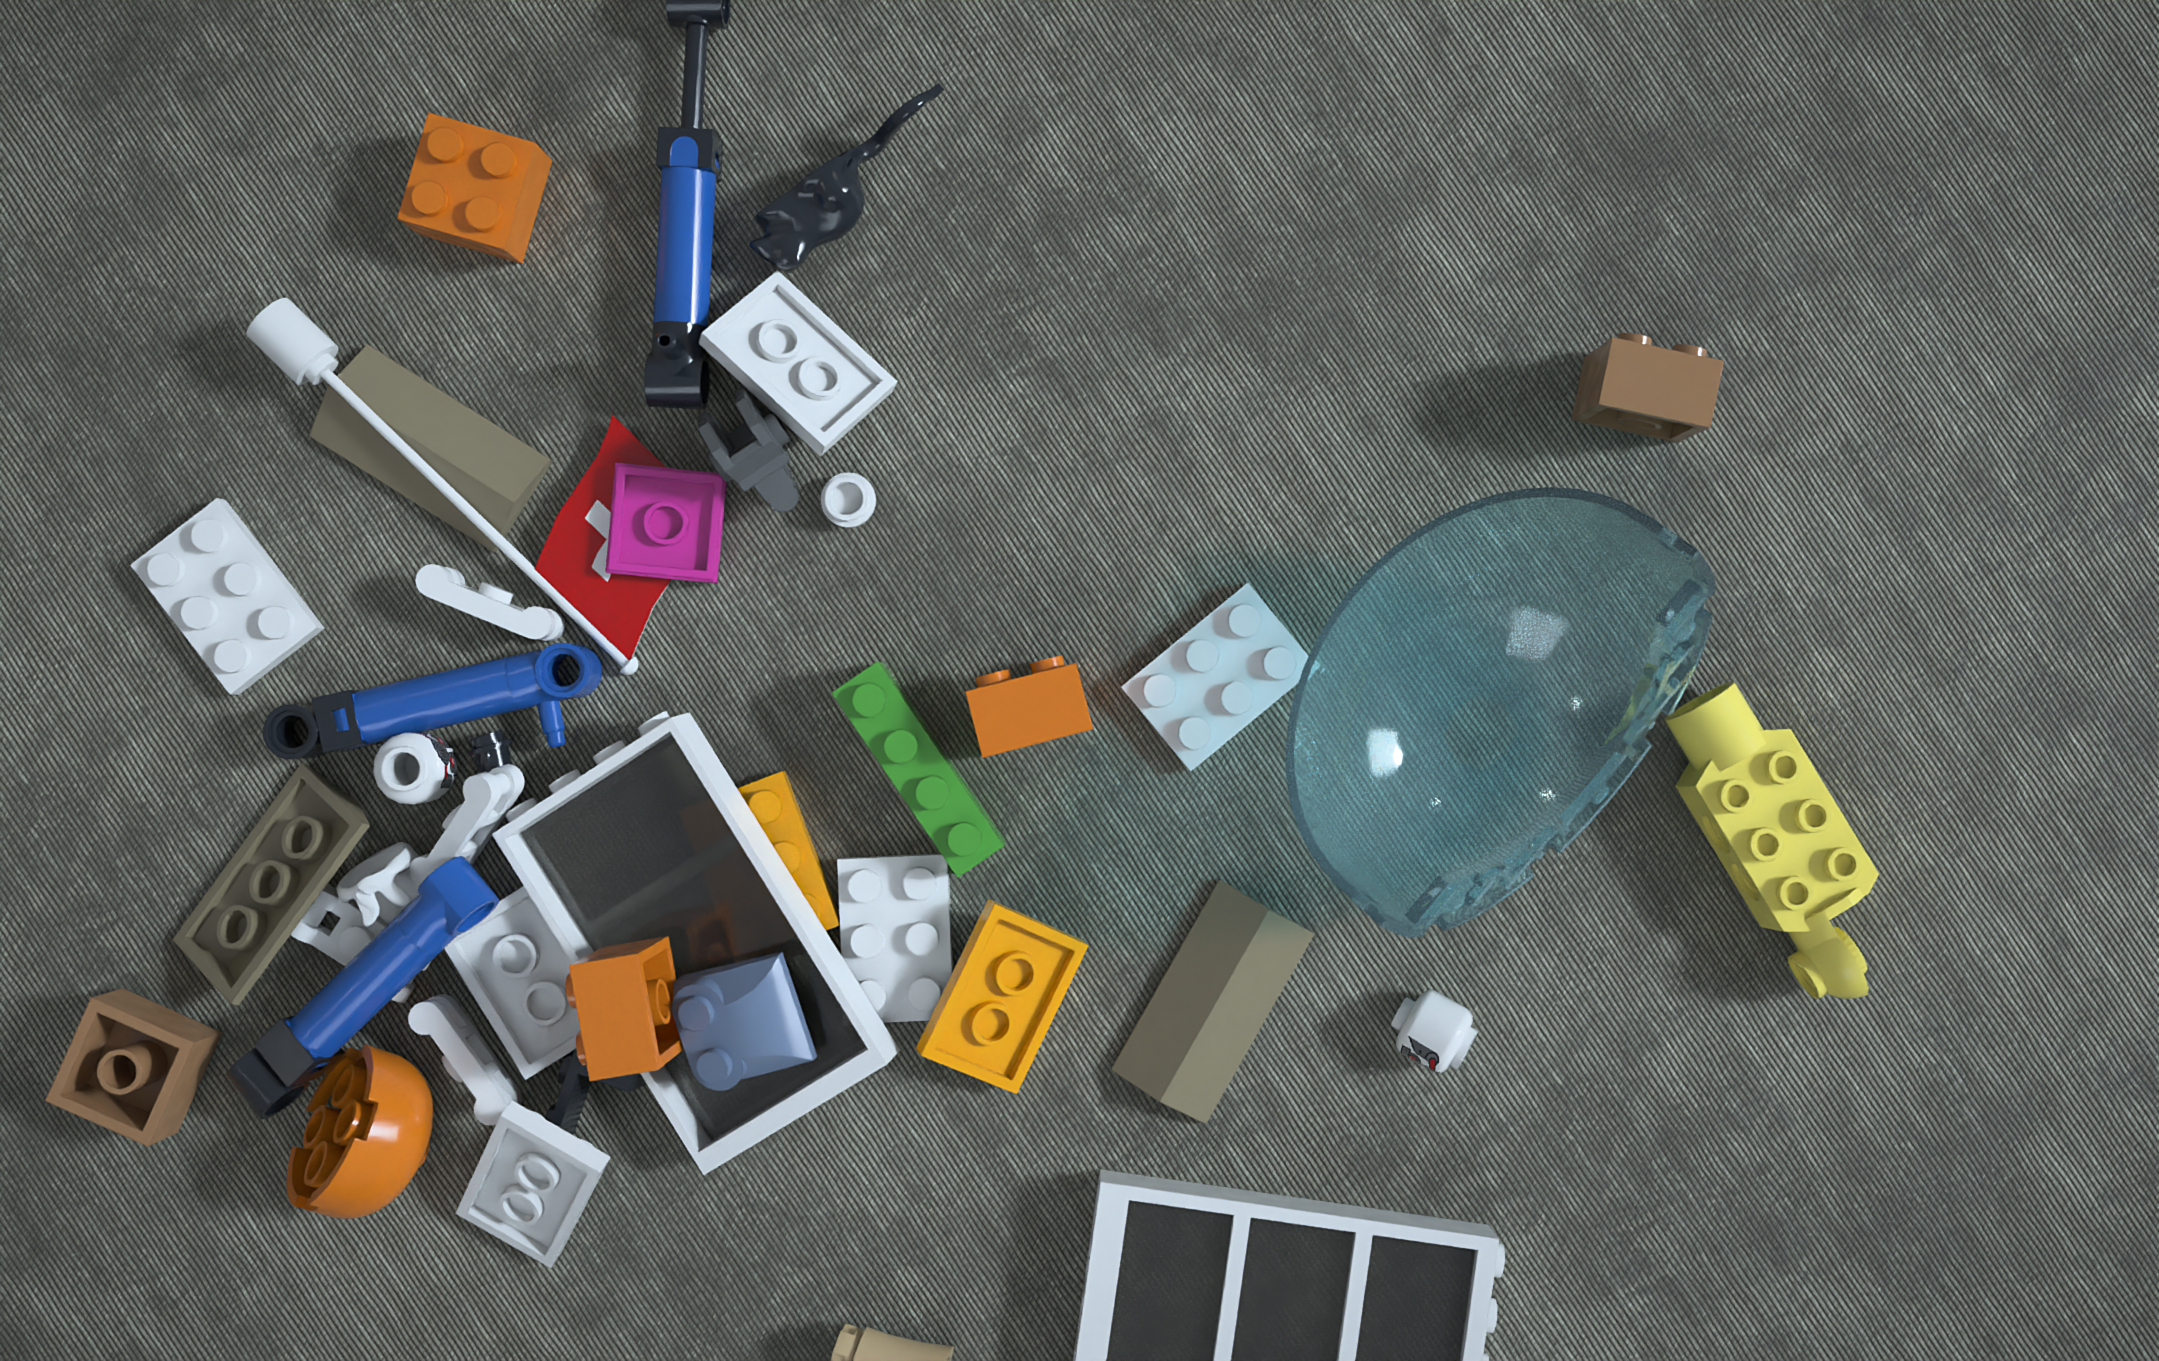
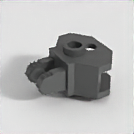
[698,386,800,514]

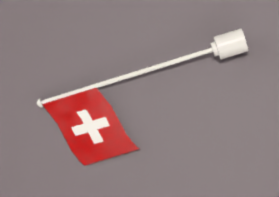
[246,298,672,675]

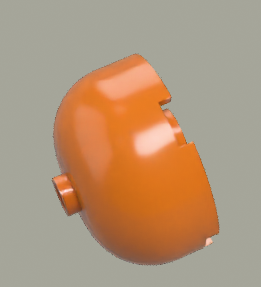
[286,1043,434,1219]

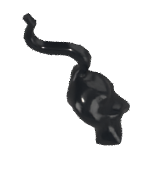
[749,83,944,273]

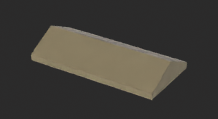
[309,344,553,552]
[172,763,370,1006]
[1111,879,1314,1124]

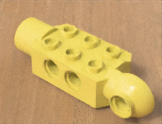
[1664,681,1879,999]

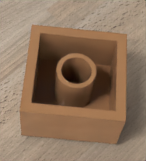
[1571,333,1724,443]
[45,988,222,1146]

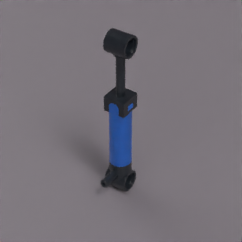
[644,0,731,410]

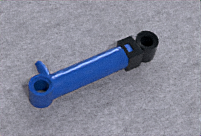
[263,643,602,759]
[226,856,499,1119]

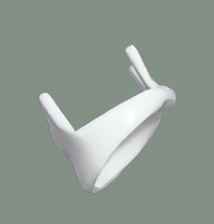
[336,842,420,926]

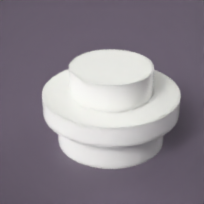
[821,473,876,528]

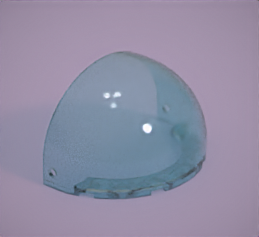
[1285,487,1715,938]

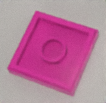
[605,463,727,584]

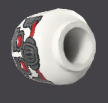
[373,732,457,804]
[1391,990,1478,1073]

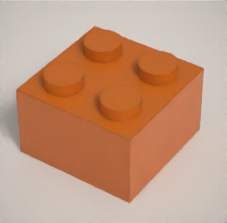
[397,112,552,264]
[965,655,1093,758]
[565,936,684,1081]

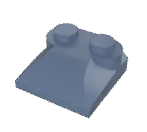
[672,952,817,1091]

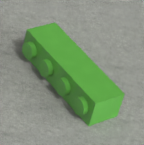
[832,661,1006,878]

